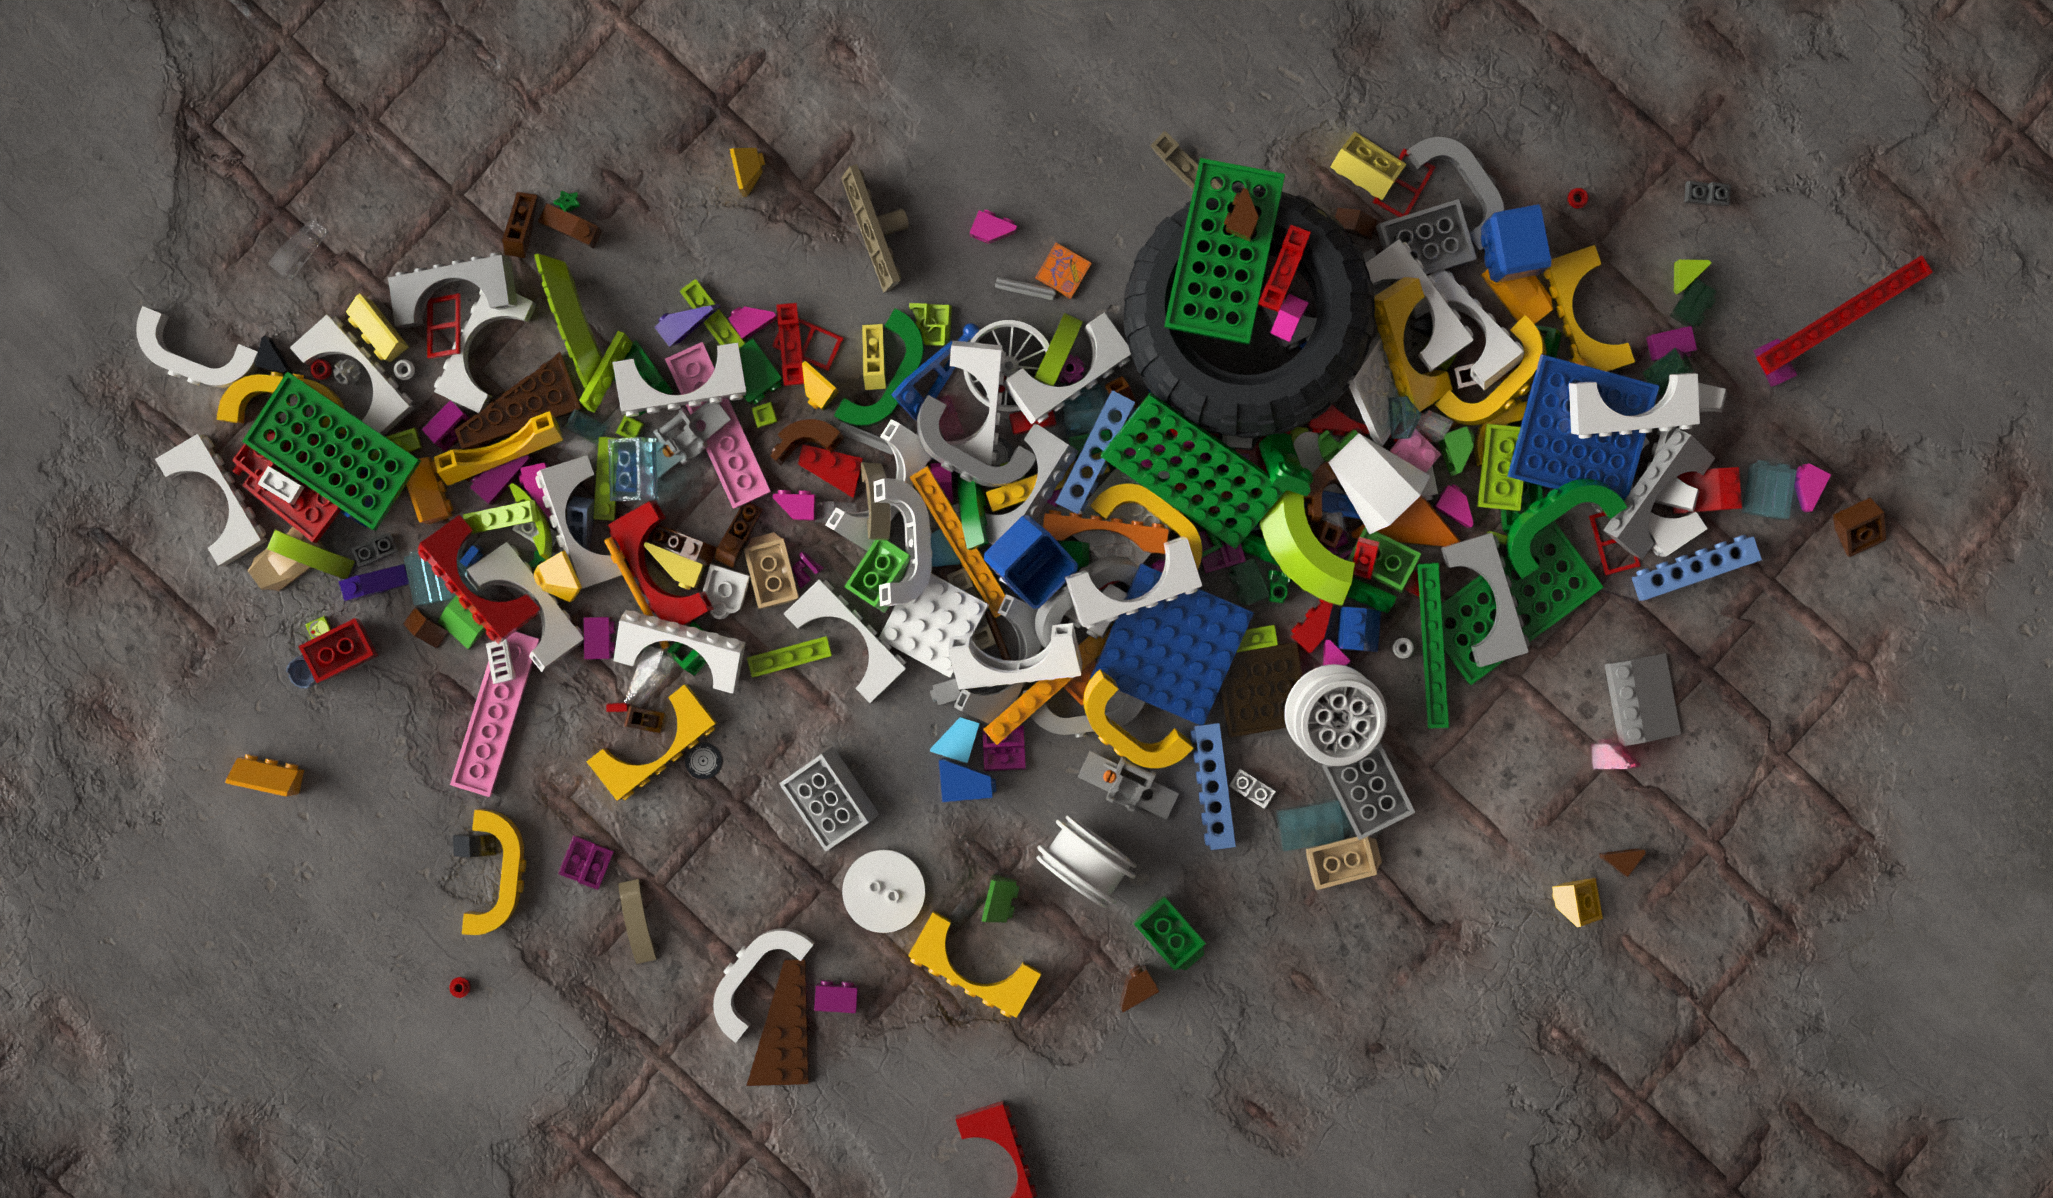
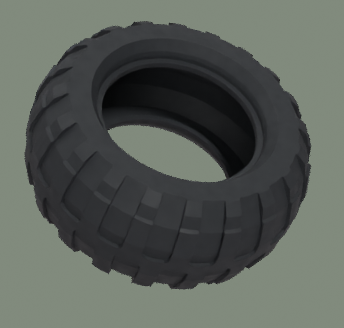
[1124,186,1375,438]

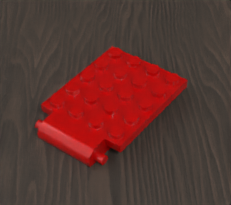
[232,418,366,544]

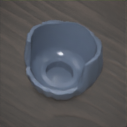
[286,655,317,689]

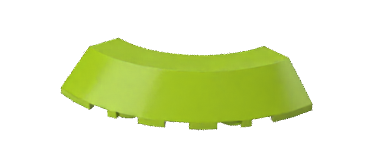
[534,254,603,389]
[1257,488,1355,606]

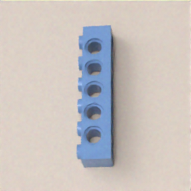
[1055,391,1136,514]
[1631,534,1762,601]
[1190,723,1236,850]

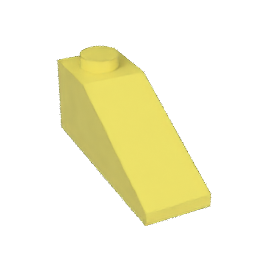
[862,324,886,390]
[644,542,706,590]

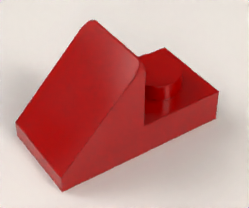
[1353,537,1379,579]

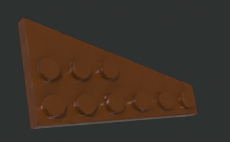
[455,352,581,450]
[746,959,809,1086]

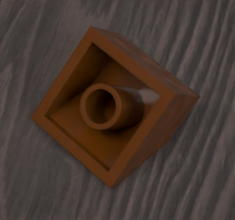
[1833,497,1886,557]
[1119,964,1159,1012]

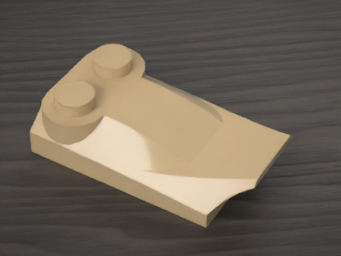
[248,527,326,591]
[744,532,799,609]
[1306,836,1382,890]

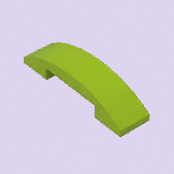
[1034,313,1083,386]
[509,483,552,560]
[267,529,355,579]

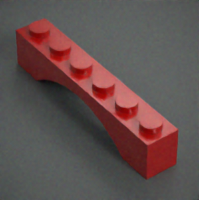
[1307,405,1436,443]

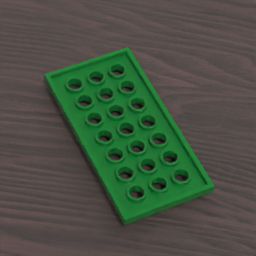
[1164,158,1285,344]
[242,372,421,531]
[1101,392,1286,549]
[1441,521,1603,685]

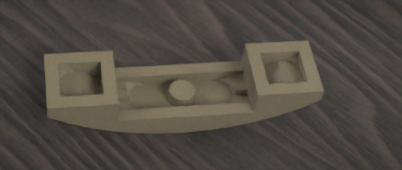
[1150,130,1222,189]
[861,462,891,540]
[947,568,996,650]
[618,879,657,964]

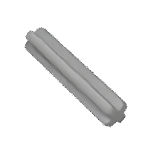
[995,277,1056,300]
[838,422,894,455]

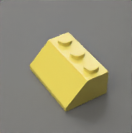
[1330,131,1406,200]
[346,293,409,362]

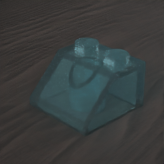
[1062,384,1105,435]

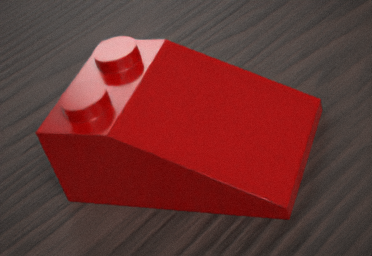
[1673,467,1742,514]
[298,618,378,684]

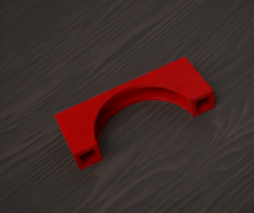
[608,500,714,626]
[417,515,540,644]
[955,1101,1038,1198]

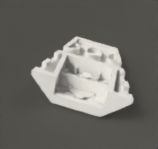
[1328,433,1430,534]

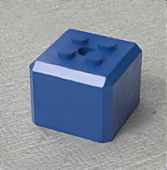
[1480,204,1551,283]
[984,515,1078,609]

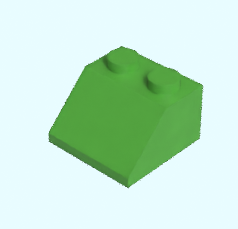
[1436,426,1475,477]
[438,595,486,649]

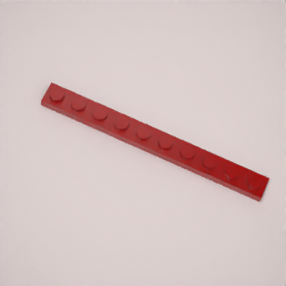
[1756,255,1933,375]

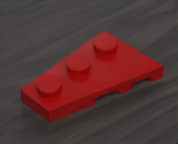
[798,444,863,498]

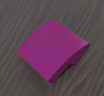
[1199,522,1246,574]
[982,725,1026,771]
[558,835,614,890]

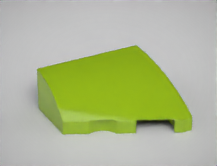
[909,303,952,346]

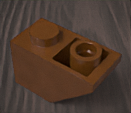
[1224,188,1259,242]

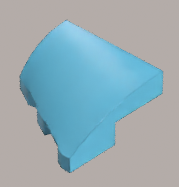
[905,529,961,567]
[930,717,980,763]

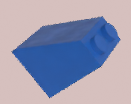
[1336,607,1381,652]
[939,758,997,802]

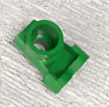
[1268,570,1293,604]

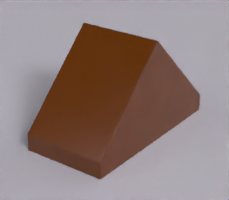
[1335,208,1377,240]
[403,607,449,648]
[624,705,664,733]
[1599,848,1646,877]

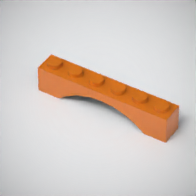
[1043,510,1169,555]

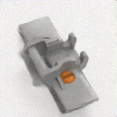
[639,401,732,480]
[1077,751,1179,820]

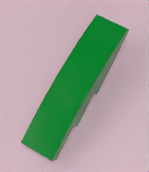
[958,474,989,550]

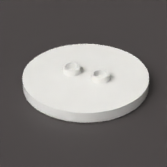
[842,849,925,933]

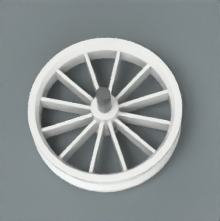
[964,320,1049,412]

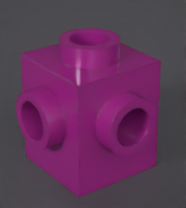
[1058,354,1085,386]

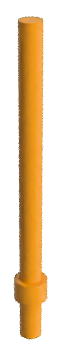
[604,537,670,649]

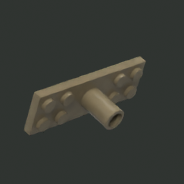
[841,164,909,293]

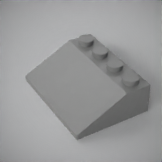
[1376,199,1477,274]
[1604,653,1681,746]
[1322,742,1415,840]
[779,747,880,852]

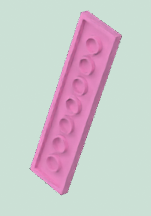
[665,342,771,509]
[450,632,540,797]

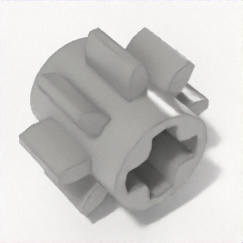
[333,359,360,385]

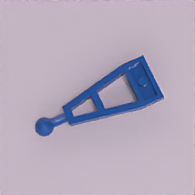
[891,323,979,421]

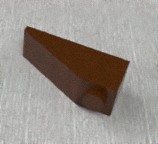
[502,192,538,258]
[538,203,602,249]

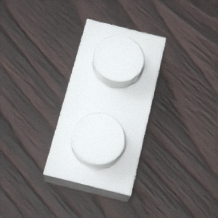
[258,466,304,505]

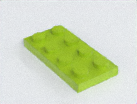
[1477,424,1523,511]

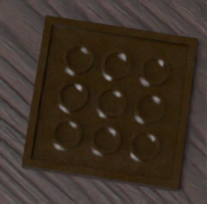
[1220,642,1302,738]

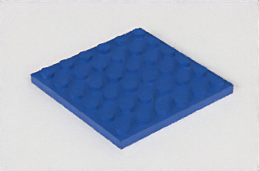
[1507,355,1659,501]
[1090,563,1254,725]

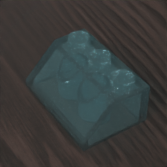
[608,437,658,501]
[1275,799,1344,851]

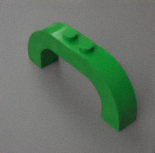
[834,308,924,427]
[1506,479,1627,579]

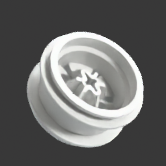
[1285,664,1387,766]
[1036,815,1137,909]

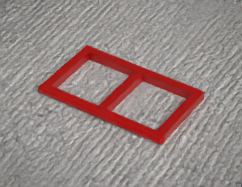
[1373,149,1435,217]
[427,293,461,359]
[772,318,844,371]
[1589,512,1641,575]

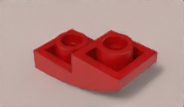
[1009,410,1056,435]

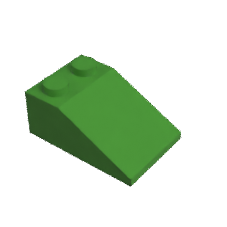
[1347,527,1421,593]
[844,540,911,613]
[982,874,1020,923]

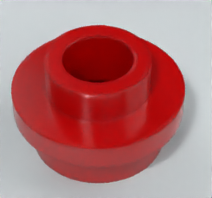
[1567,188,1588,209]
[311,359,332,380]
[449,977,471,998]

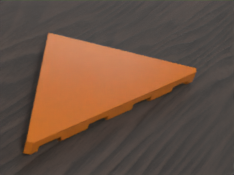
[1351,495,1461,547]

